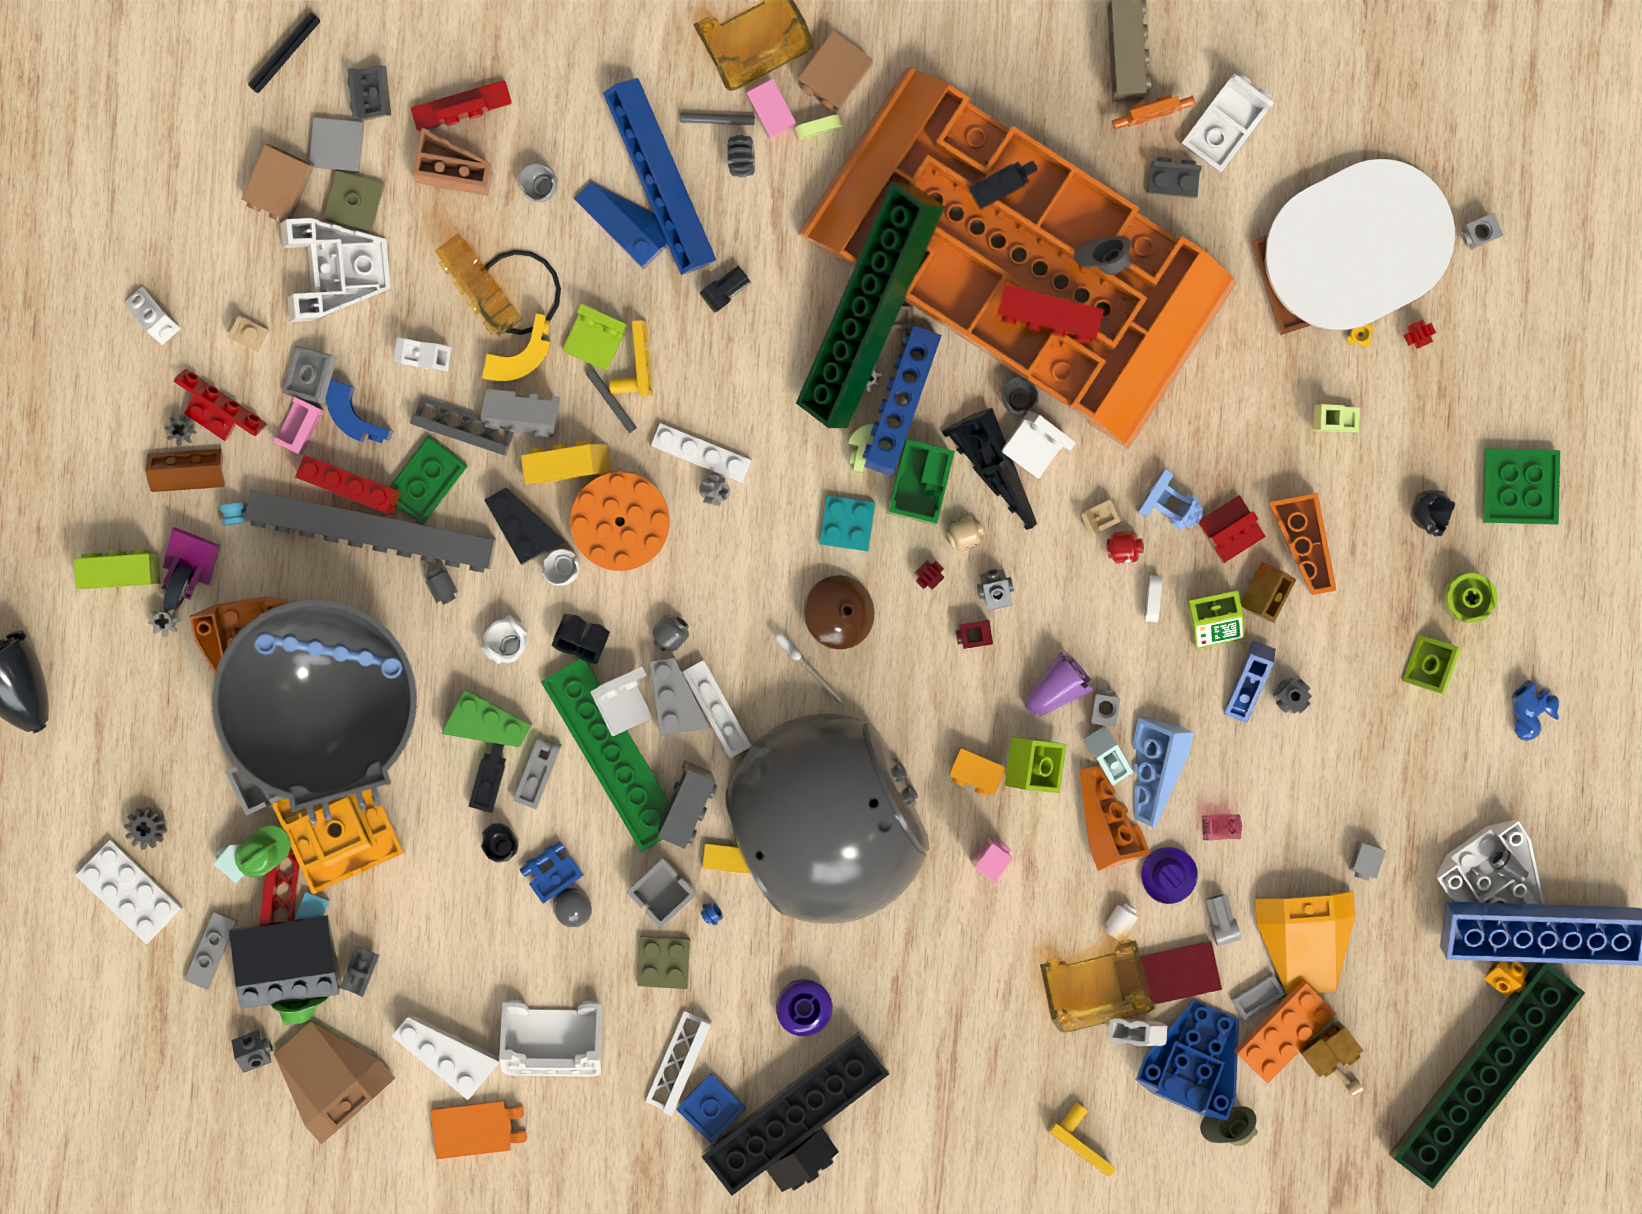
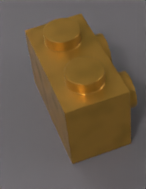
[1241,562,1297,623]

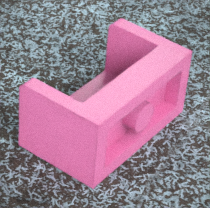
[747,79,796,140]
[272,397,323,455]

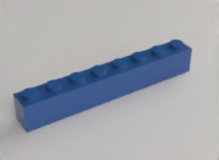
[603,78,716,275]

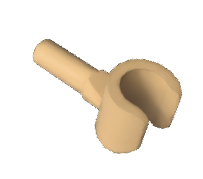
[1334,1066,1363,1095]

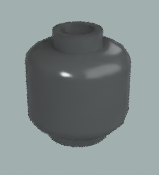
[652,614,689,651]

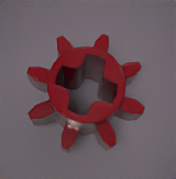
[915,560,945,590]

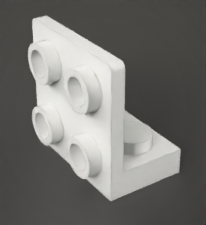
[1001,411,1076,478]
[590,667,652,736]

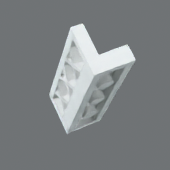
[645,1010,711,1116]

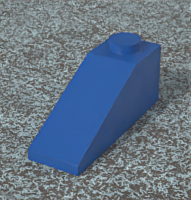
[1224,640,1276,723]

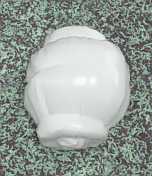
[480,615,528,664]

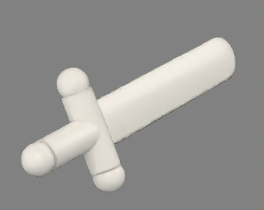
[775,633,844,705]

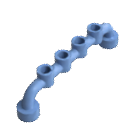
[255,632,402,678]

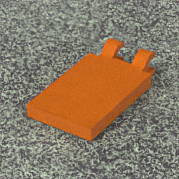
[430,1100,527,1159]

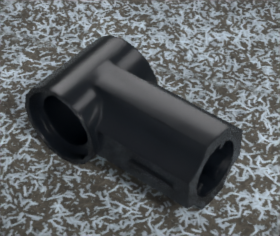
[699,265,751,313]

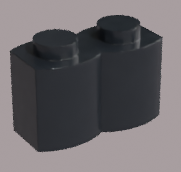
[551,614,610,664]

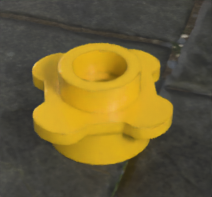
[1347,324,1374,348]

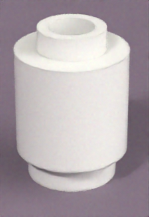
[1104,902,1139,941]

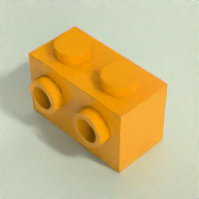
[948,748,1006,797]

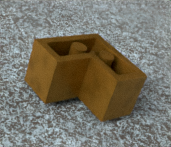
[1300,1021,1363,1077]

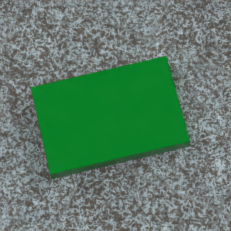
[389,436,468,525]

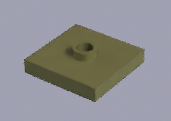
[323,171,385,232]

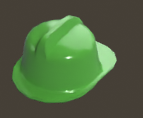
[235,826,291,878]
[271,996,329,1025]

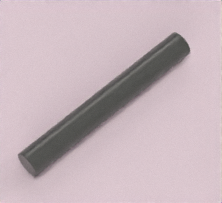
[680,112,755,125]
[586,368,637,434]

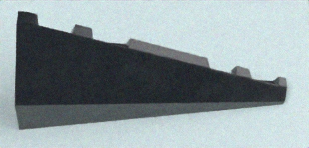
[942,408,1037,530]

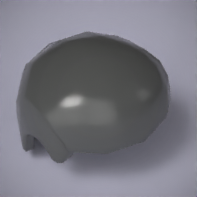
[1001,376,1038,415]
[553,888,592,927]

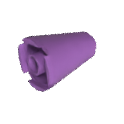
[1025,651,1095,717]

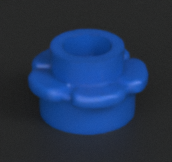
[701,902,723,925]

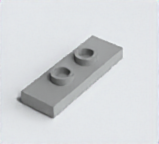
[184,911,237,990]

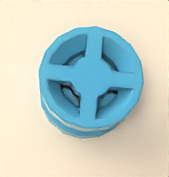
[219,503,247,526]

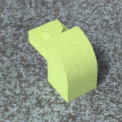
[1313,404,1360,433]
[848,424,889,473]

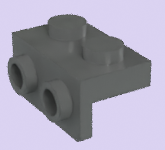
[347,65,391,120]

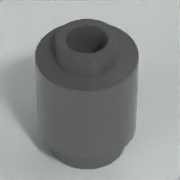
[425,566,458,605]

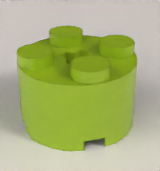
[1442,573,1497,623]

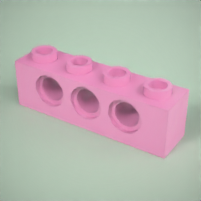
[970,836,1013,882]

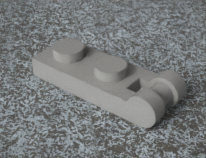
[513,736,562,809]

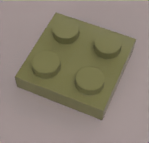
[638,936,690,989]

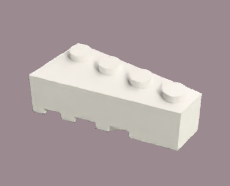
[392,1014,500,1100]

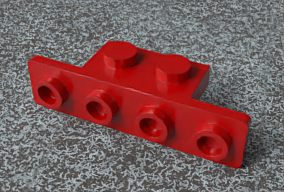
[411,80,512,131]
[174,369,267,441]

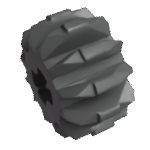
[727,135,755,177]
[124,807,168,850]

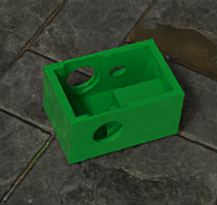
[886,439,955,525]

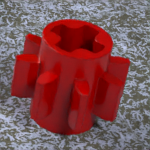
[1403,319,1436,349]

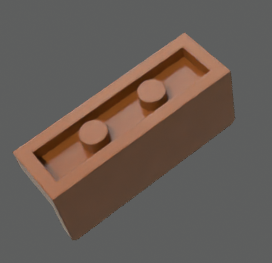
[145,449,225,492]

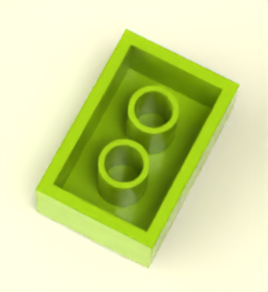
[74,549,160,589]

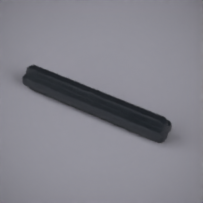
[248,12,320,93]

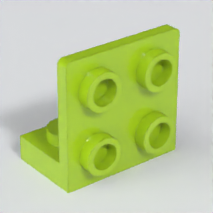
[563,304,628,371]

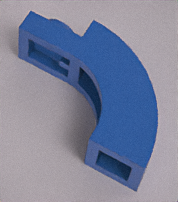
[326,380,393,443]

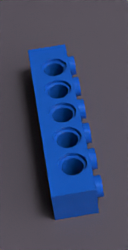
[862,325,942,477]

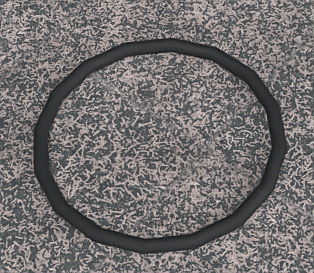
[476,250,561,335]

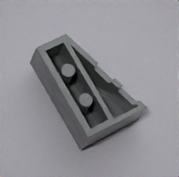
[656,760,717,849]

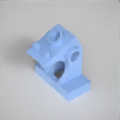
[1137,469,1203,530]

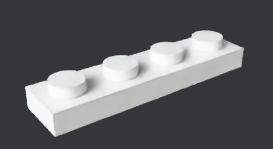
[651,423,752,484]
[682,660,752,758]

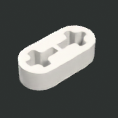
[1144,575,1162,623]

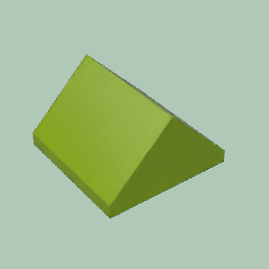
[1402,635,1461,695]

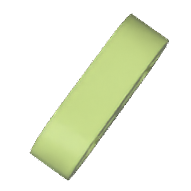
[795,114,843,140]

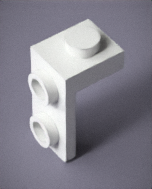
[125,287,181,345]

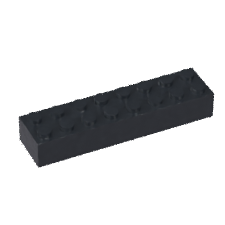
[701,1031,890,1196]

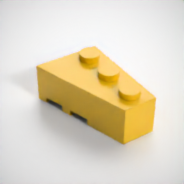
[521,440,612,485]

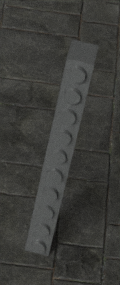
[245,490,497,573]

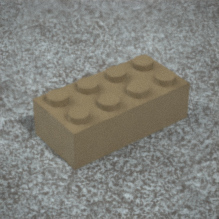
[1107,0,1151,102]

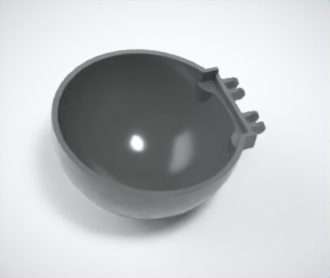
[212,599,417,826]

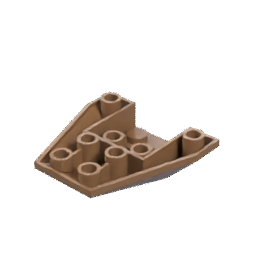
[274,1020,395,1144]

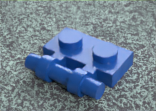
[519,841,584,904]

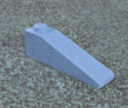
[1133,717,1194,827]

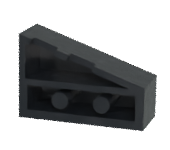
[484,488,566,565]

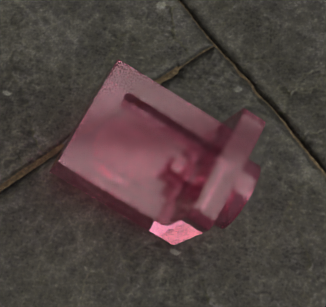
[1202,813,1242,841]

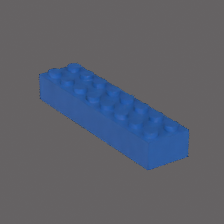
[1440,901,1642,966]

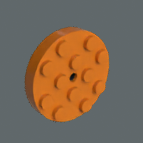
[570,470,670,571]

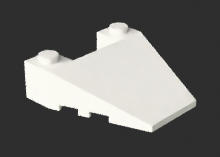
[280,218,391,322]

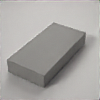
[1231,973,1286,1021]

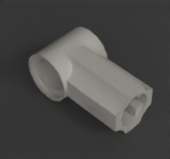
[1205,894,1241,947]

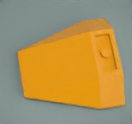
[1254,891,1355,995]

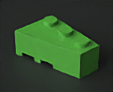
[441,689,533,747]

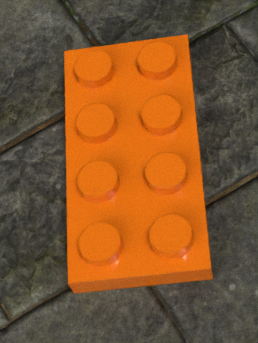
[1233,980,1337,1084]

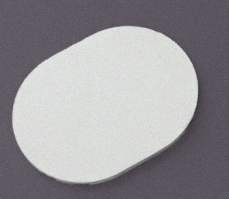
[1265,159,1455,330]

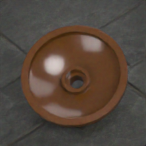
[804,575,875,650]

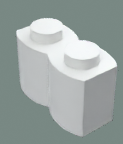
[1108,1018,1167,1046]

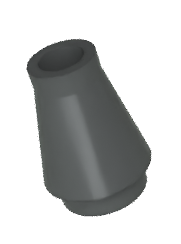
[1491,849,1529,884]

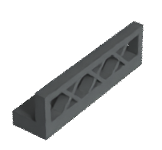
[410,396,514,456]

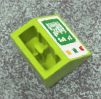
[1186,590,1245,649]

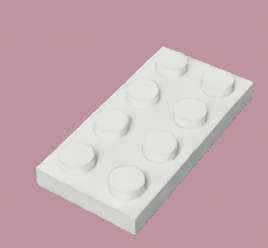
[75,839,182,944]

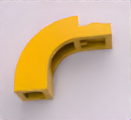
[482,313,552,381]

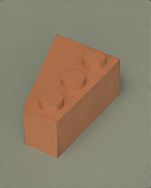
[413,127,493,196]

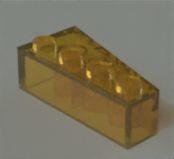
[435,233,523,337]

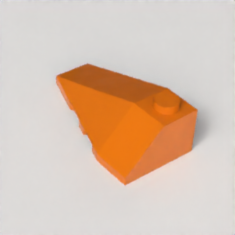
[1080,766,1150,871]

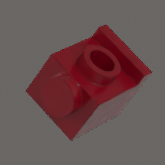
[955,620,993,649]

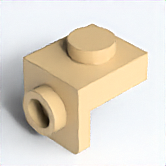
[1081,498,1124,536]

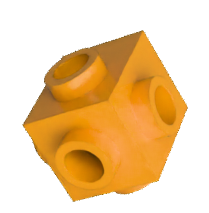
[1484,961,1528,997]

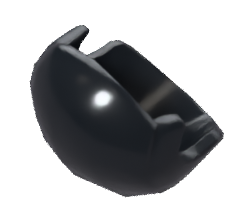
[481,823,519,863]

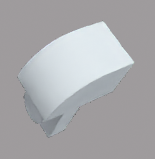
[394,338,452,372]

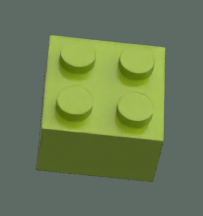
[1004,736,1067,793]

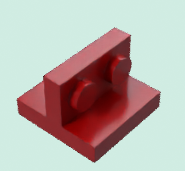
[1198,495,1266,563]

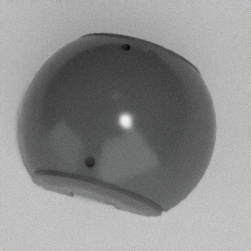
[725,714,930,924]

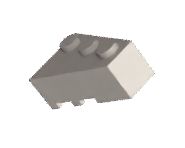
[481,389,560,439]
[650,658,711,735]

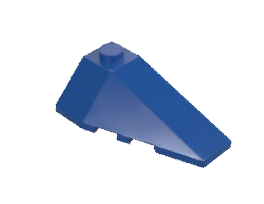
[574,182,668,270]

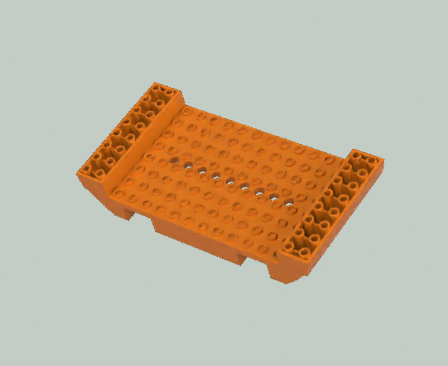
[798,67,1236,449]

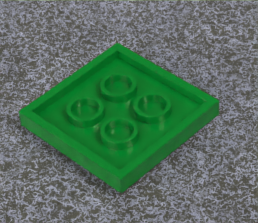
[1482,448,1560,525]

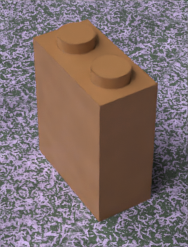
[798,31,873,111]
[241,144,315,222]

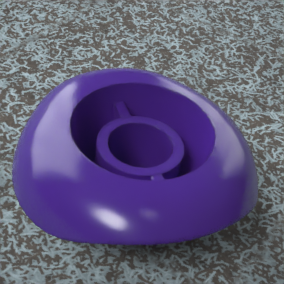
[1141,847,1198,904]
[776,979,833,1036]

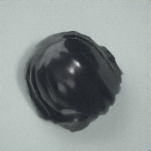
[1411,490,1455,537]

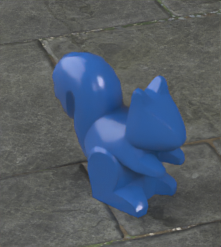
[1512,680,1559,741]

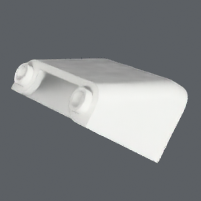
[499,1000,602,1077]

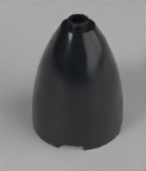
[0,630,49,734]

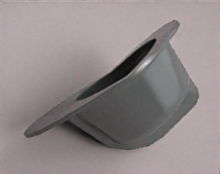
[1074,236,1132,275]

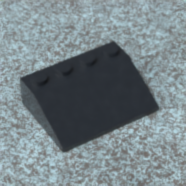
[229,915,342,1009]

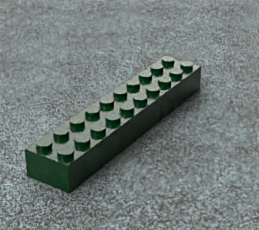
[796,182,945,428]
[1389,962,1585,1189]

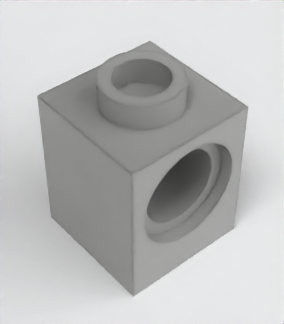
[1461,213,1503,250]
[1089,690,1120,727]
[1349,841,1386,881]

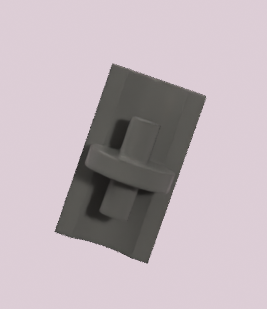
[340,946,380,997]

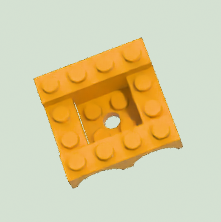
[272,789,405,894]

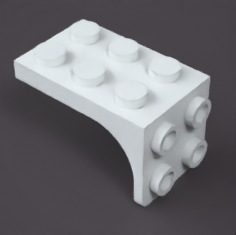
[1181,74,1274,173]

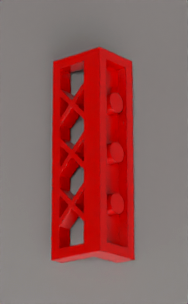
[259,850,300,925]

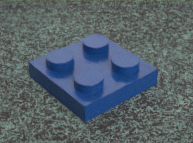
[676,1073,746,1144]

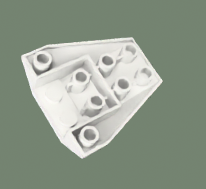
[1436,820,1545,905]

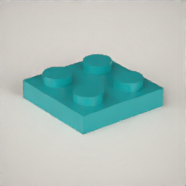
[819,496,875,552]

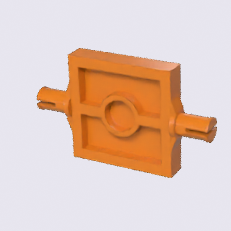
[1112,94,1196,130]

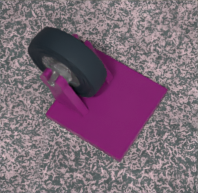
[161,527,220,610]

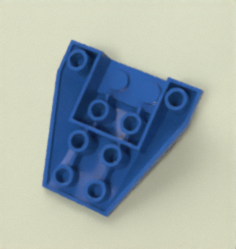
[1135,999,1239,1120]

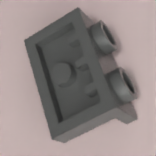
[1147,157,1202,198]

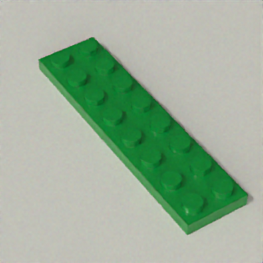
[541,659,670,852]

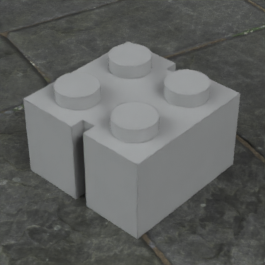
[225,766,284,816]
[626,856,698,929]

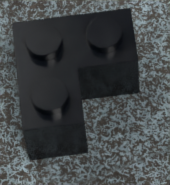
[766,1128,839,1192]

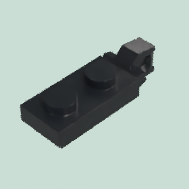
[968,160,1038,210]
[468,743,506,813]

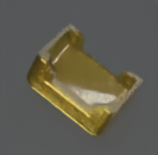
[693,0,813,91]
[1040,940,1155,1032]

